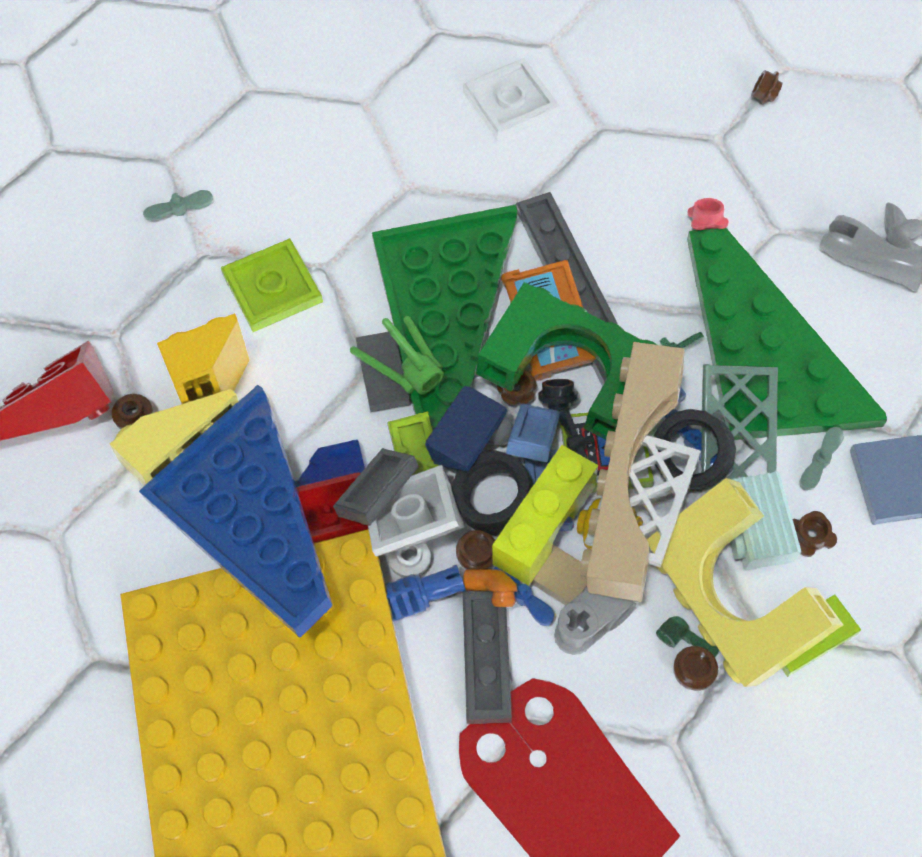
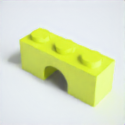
[492,445,598,586]

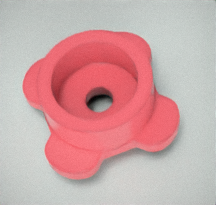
[687,198,729,230]

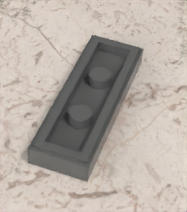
[462,591,512,724]

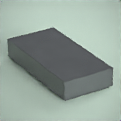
[356,332,410,412]
[333,448,419,526]

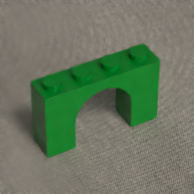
[476,282,657,440]

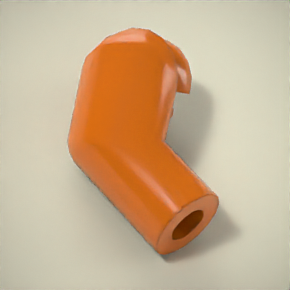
[463,569,518,607]

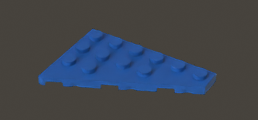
[139,385,333,638]

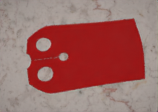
[459,678,681,857]

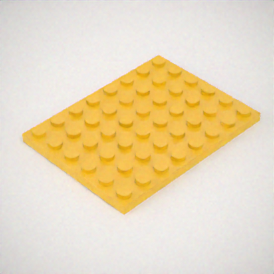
[120,529,446,857]

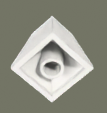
[368,465,464,556]

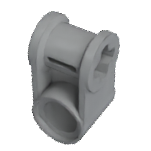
[554,587,637,655]

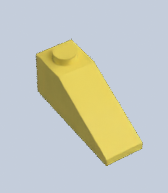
[110,389,239,486]

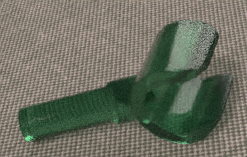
[656,616,719,657]

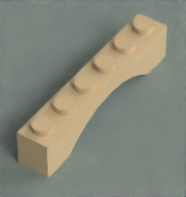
[580,342,685,602]

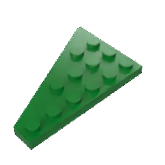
[372,204,518,431]
[687,228,888,440]

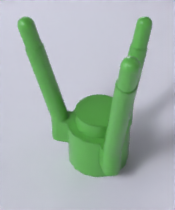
[350,316,444,395]

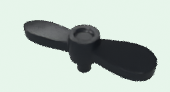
[559,409,595,460]

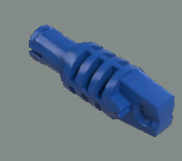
[385,564,466,622]

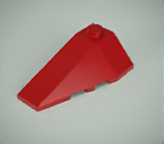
[0,340,113,441]

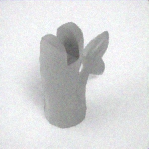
[819,202,922,292]

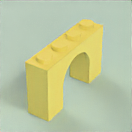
[647,478,843,687]

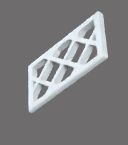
[585,435,701,567]

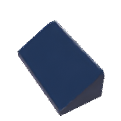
[425,386,508,471]

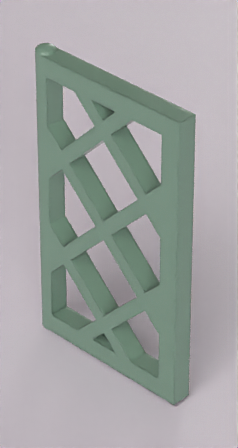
[701,364,778,491]

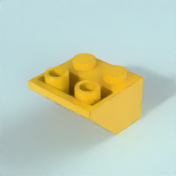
[157,313,250,404]

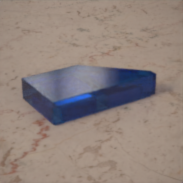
[294,439,365,487]

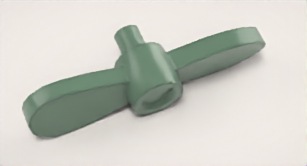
[143,190,213,220]
[799,427,844,491]

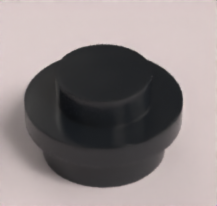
[538,379,579,410]

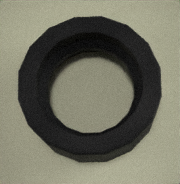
[654,409,736,490]
[452,450,534,536]

